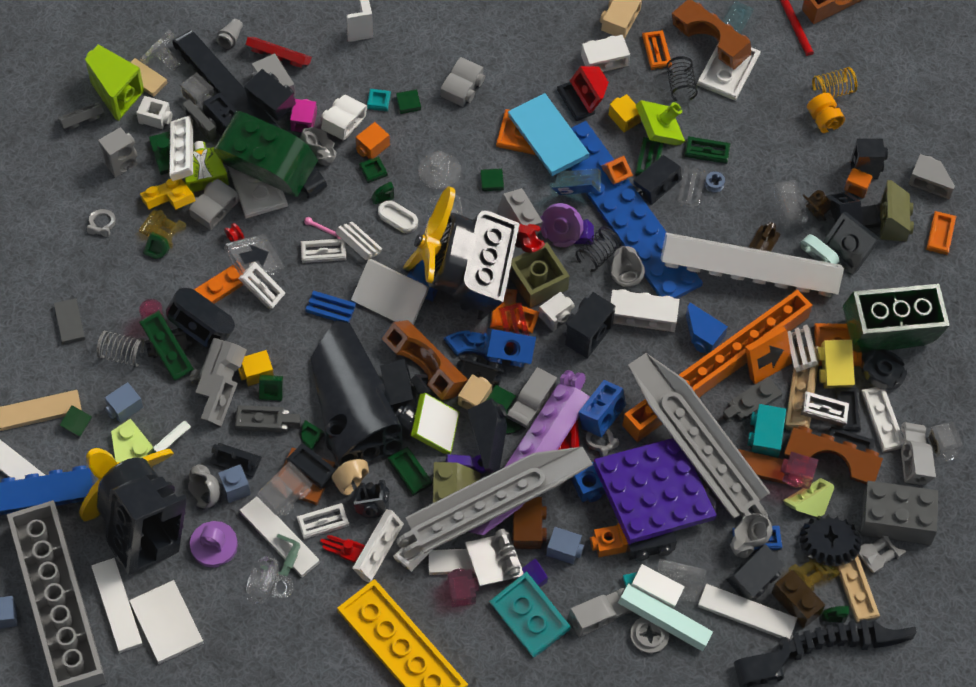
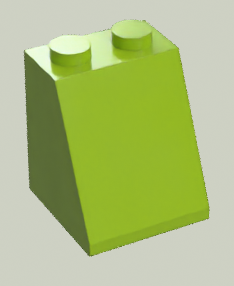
[85,44,144,121]

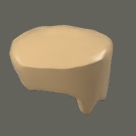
[332,459,369,495]

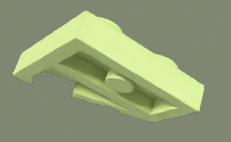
[111,419,153,462]

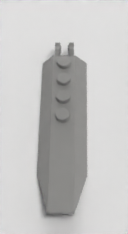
[628,353,770,519]
[396,447,593,559]

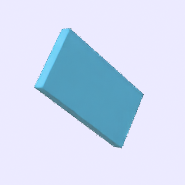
[508,93,589,176]

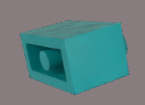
[747,404,786,458]

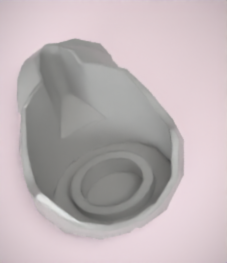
[300,127,336,166]
[611,246,645,287]
[188,464,221,509]
[730,514,773,558]

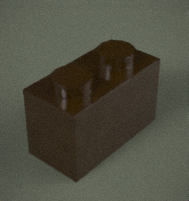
[771,569,825,628]

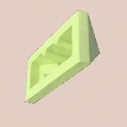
[783,478,834,517]

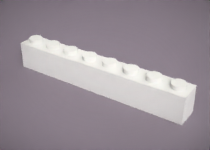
[660,233,844,297]

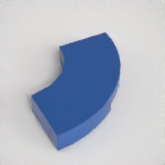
[444,331,507,361]

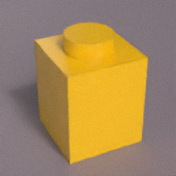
[608,94,641,132]
[238,350,274,386]

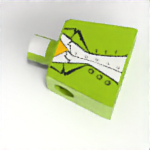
[185,141,229,192]

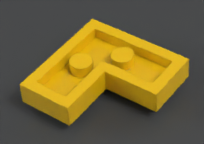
[140,179,196,210]

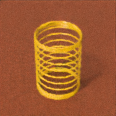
[812,67,858,98]

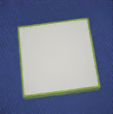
[411,393,460,454]

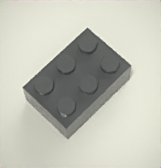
[860,481,938,545]

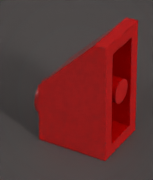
[570,66,609,113]

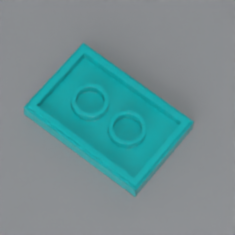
[489,571,571,658]

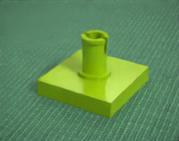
[636,100,685,145]

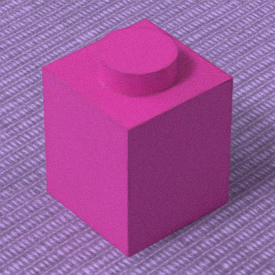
[290,99,317,132]

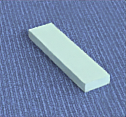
[618,583,713,651]

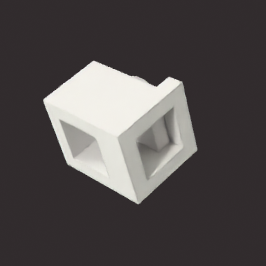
[137,96,172,129]
[539,292,575,331]

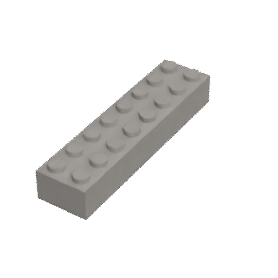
[7,500,106,687]

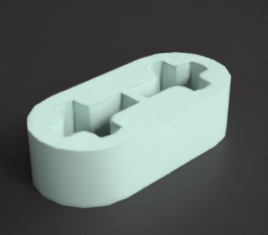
[800,234,839,264]

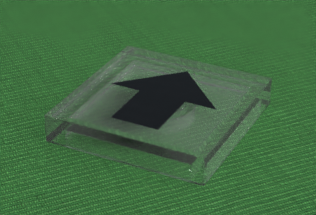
[224,234,285,280]

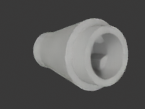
[216,19,243,49]

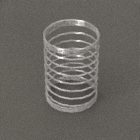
[96,330,144,367]

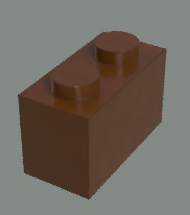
[513,497,547,549]

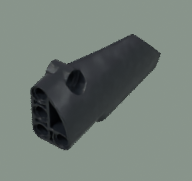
[310,320,402,466]

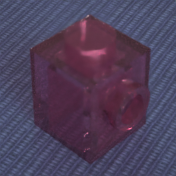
[780,452,818,489]
[447,568,479,608]

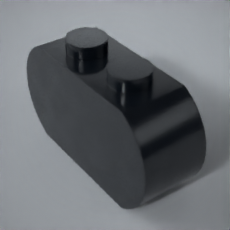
[166,288,235,348]

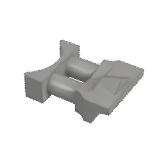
[858,536,906,574]

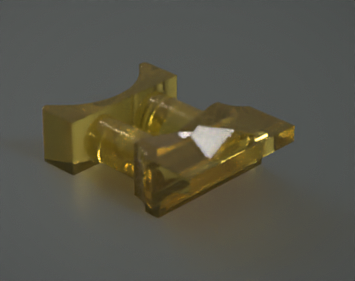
[139,210,186,248]
[789,558,840,591]

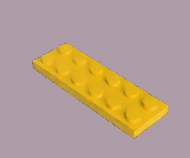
[337,579,468,687]

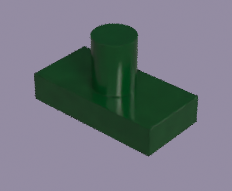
[149,131,170,175]

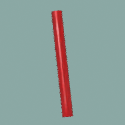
[780,0,814,56]

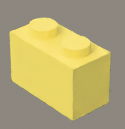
[818,340,855,389]

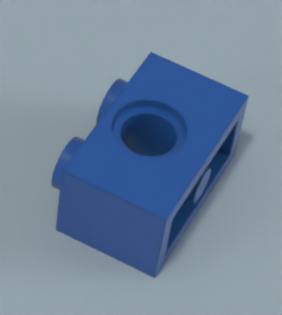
[483,328,536,367]

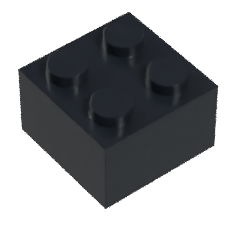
[564,292,616,359]

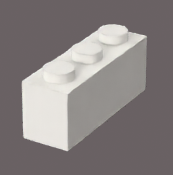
[611,289,680,332]

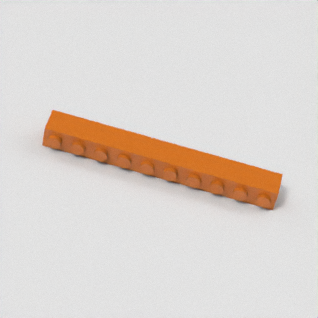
[622,290,812,442]

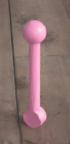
[304,217,341,239]

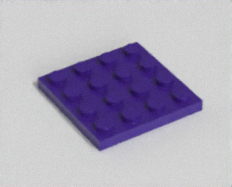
[593,438,717,544]

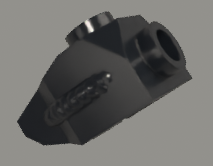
[354,480,390,519]

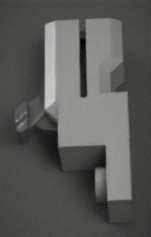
[190,338,247,426]

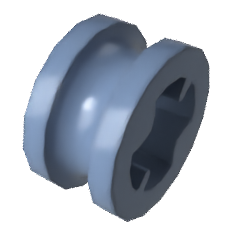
[705,172,725,192]

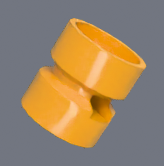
[807,93,845,133]

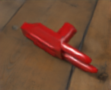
[320,535,365,563]

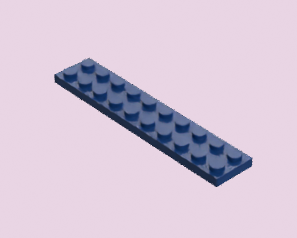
[568,121,703,299]

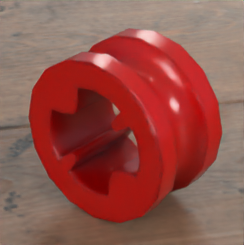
[224,223,245,245]

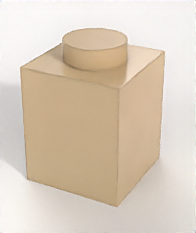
[458,374,492,410]

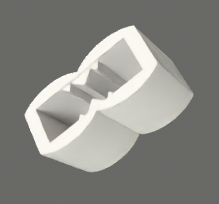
[321,95,367,140]

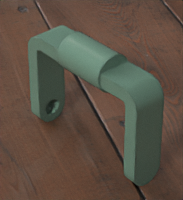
[262,534,300,578]

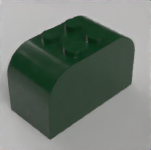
[214,111,318,197]
[843,284,950,353]

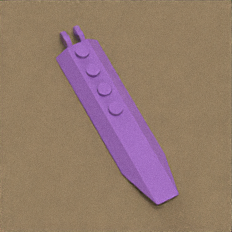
[468,370,590,535]

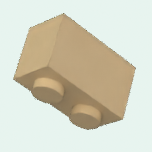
[600,0,642,39]

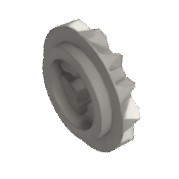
[630,617,669,654]

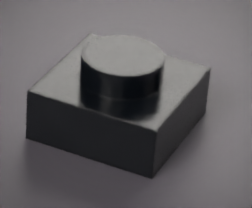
[410,374,437,397]

